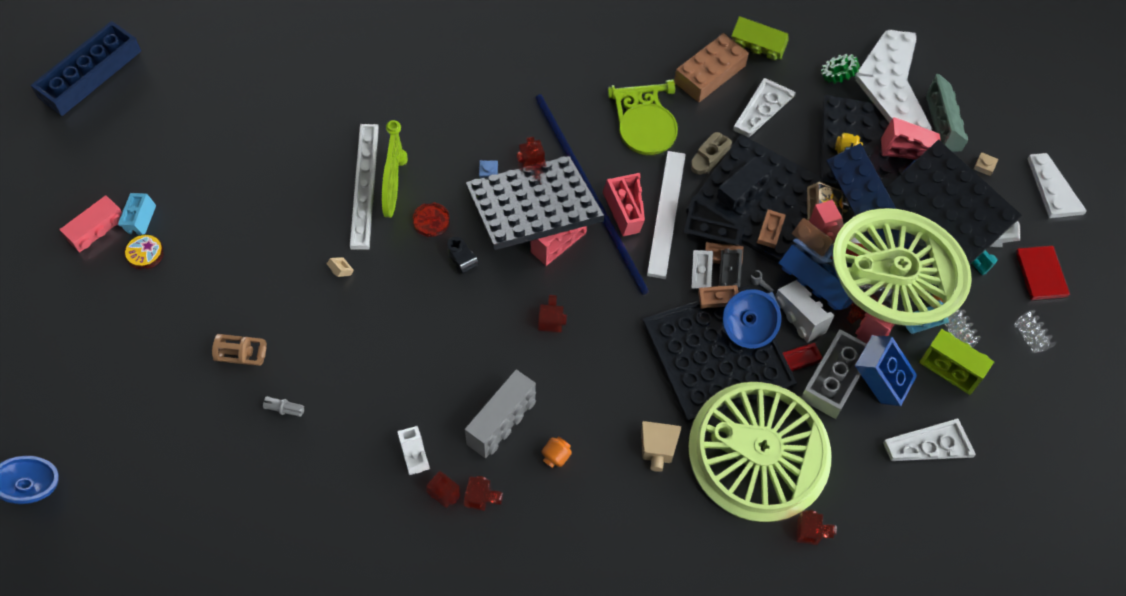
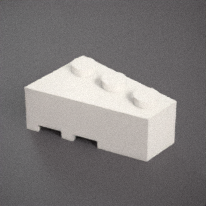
[775,280,834,343]

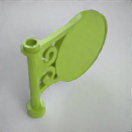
[608,80,678,155]
[382,120,408,218]

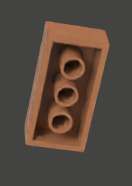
[674,33,749,103]

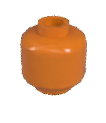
[541,436,572,468]

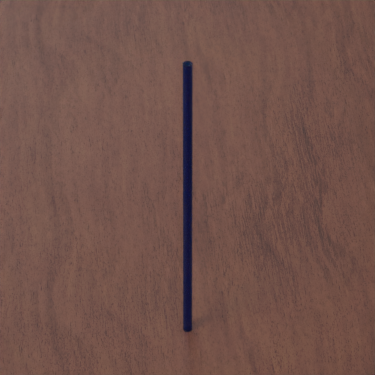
[536,94,649,295]

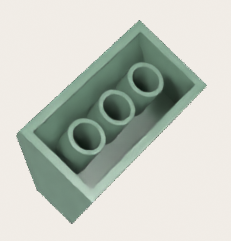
[926,74,968,152]

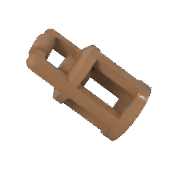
[212,334,267,366]

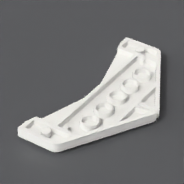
[855,30,932,131]

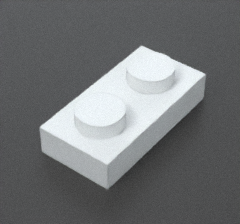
[692,250,713,289]

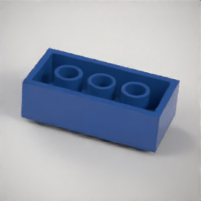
[779,244,862,310]

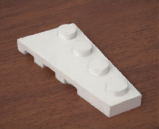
[733,78,796,137]
[1028,153,1087,218]
[883,419,976,461]

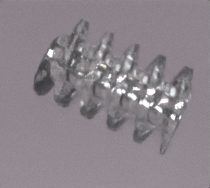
[945,309,981,348]
[1015,310,1057,353]

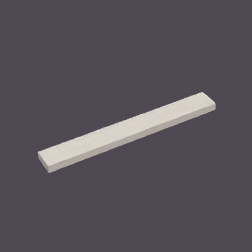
[350,124,379,250]
[647,151,685,279]

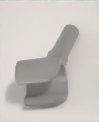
[751,270,774,292]

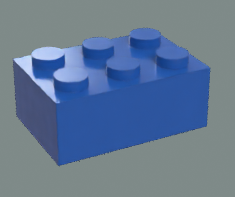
[855,335,917,406]

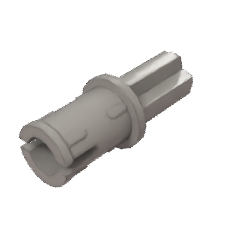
[263,396,304,417]

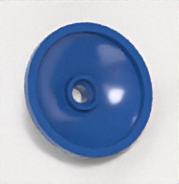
[722,289,781,348]
[0,456,59,504]

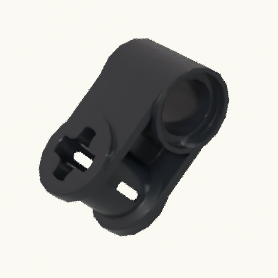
[447,237,479,274]

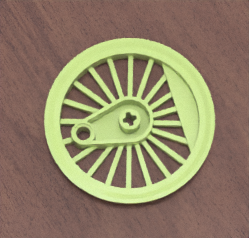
[833,208,971,326]
[689,382,831,522]

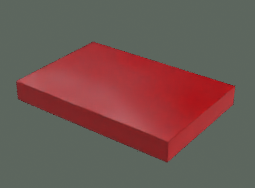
[1016,246,1070,300]

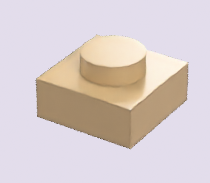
[974,152,998,176]
[327,258,354,277]

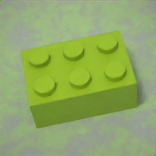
[732,16,789,60]
[919,329,994,395]

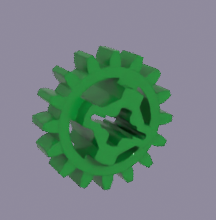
[821,54,860,84]

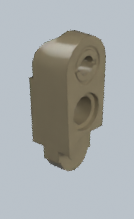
[691,132,732,175]

